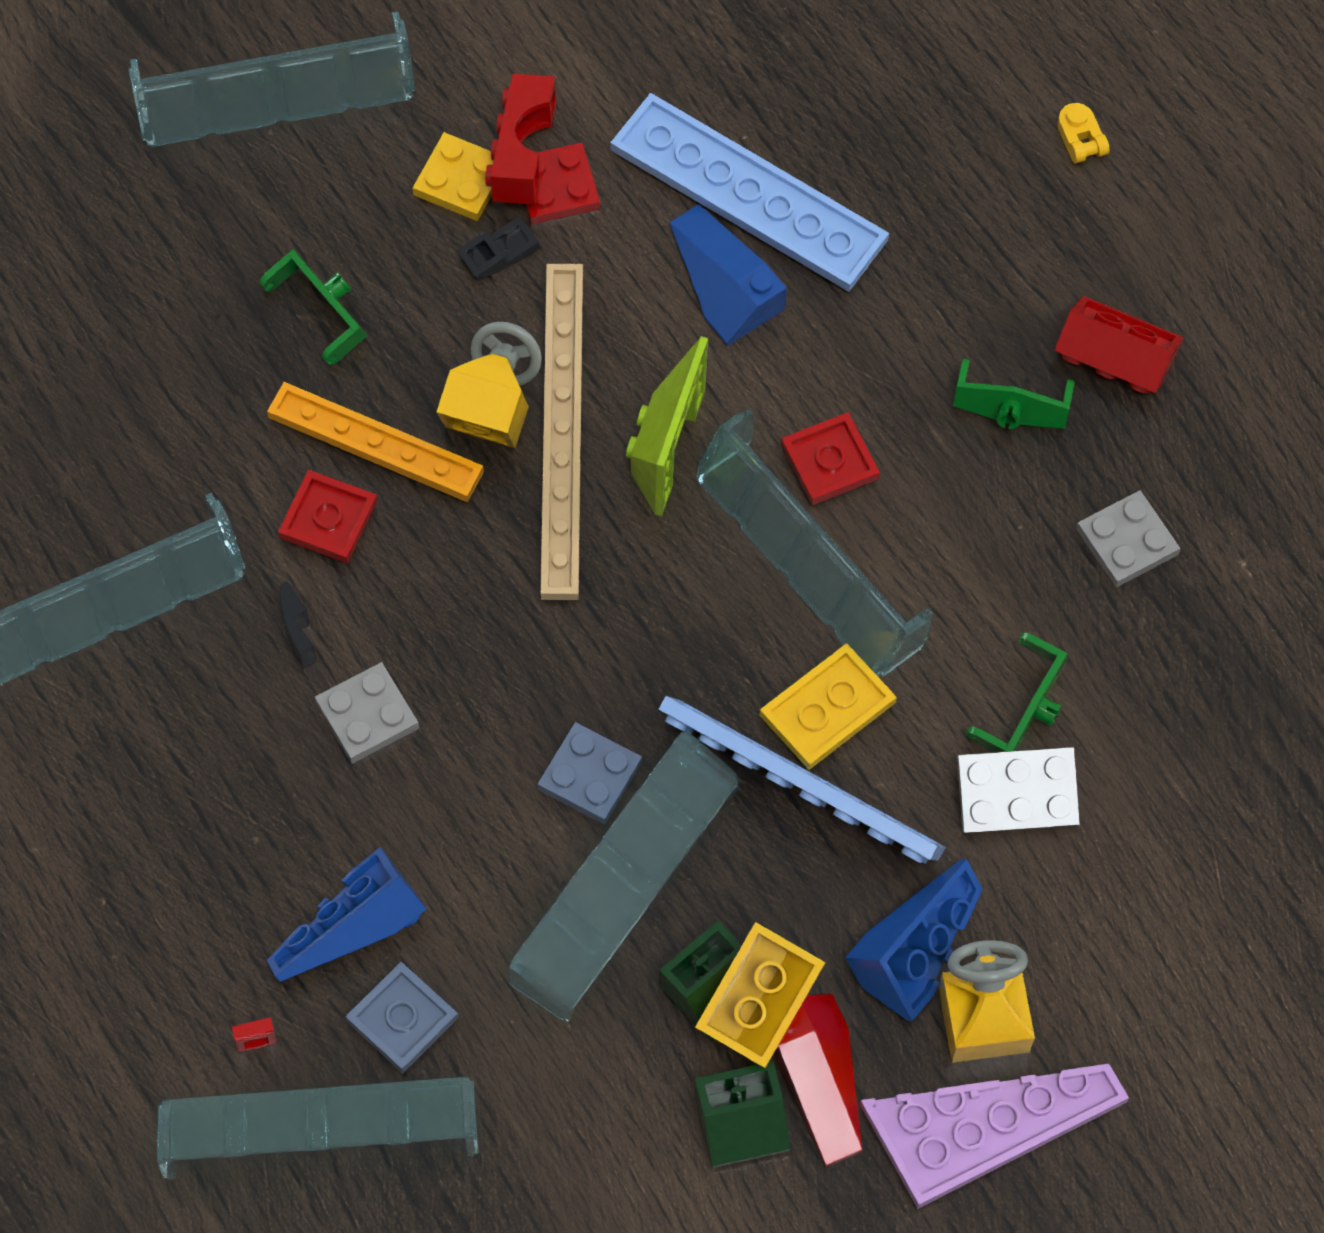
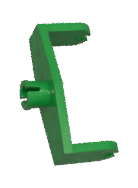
[259,249,368,365]
[953,358,1075,429]
[966,632,1068,753]

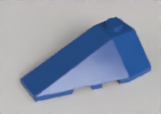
[670,204,787,346]
[267,847,427,982]
[845,859,983,1021]

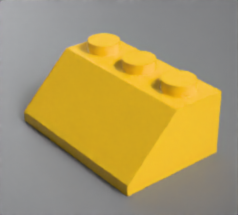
[695,922,826,1068]

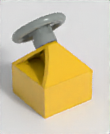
[436,322,542,448]
[938,940,1035,1063]

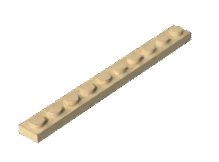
[541,264,583,600]

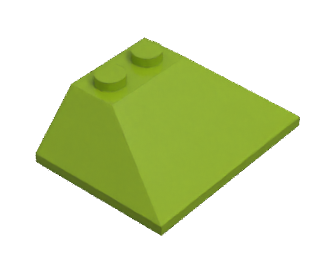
[626,336,708,517]

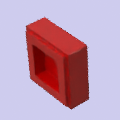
[232,1017,277,1053]

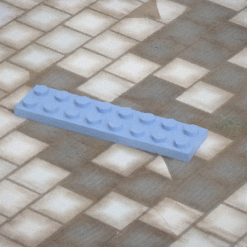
[610,93,889,292]
[659,696,946,864]

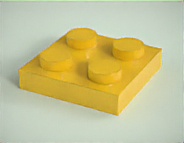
[413,132,494,221]

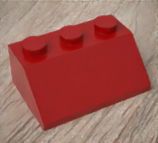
[1054,296,1184,393]

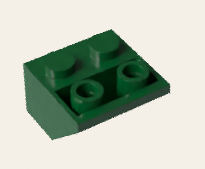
[658,920,742,1042]
[694,1061,791,1168]

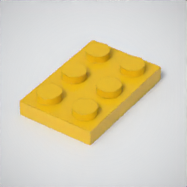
[759,643,897,770]

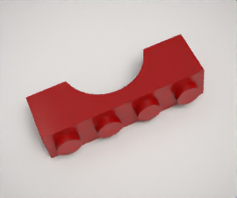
[485,74,557,205]

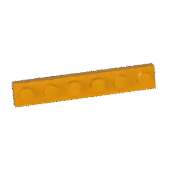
[267,382,484,503]

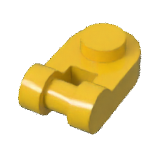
[1057,103,1110,164]

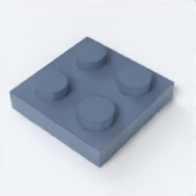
[537,722,642,825]
[345,962,458,1073]

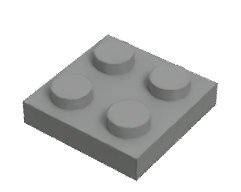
[1076,490,1181,588]
[315,662,419,764]

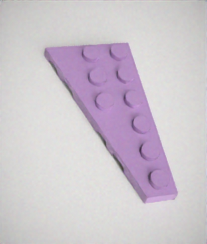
[860,1064,1129,1209]

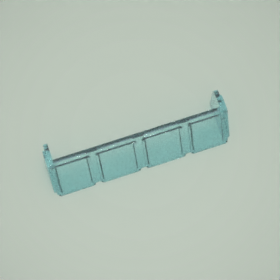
[128,11,415,147]
[696,409,934,676]
[0,493,245,684]
[509,731,739,1022]
[157,1077,479,1180]

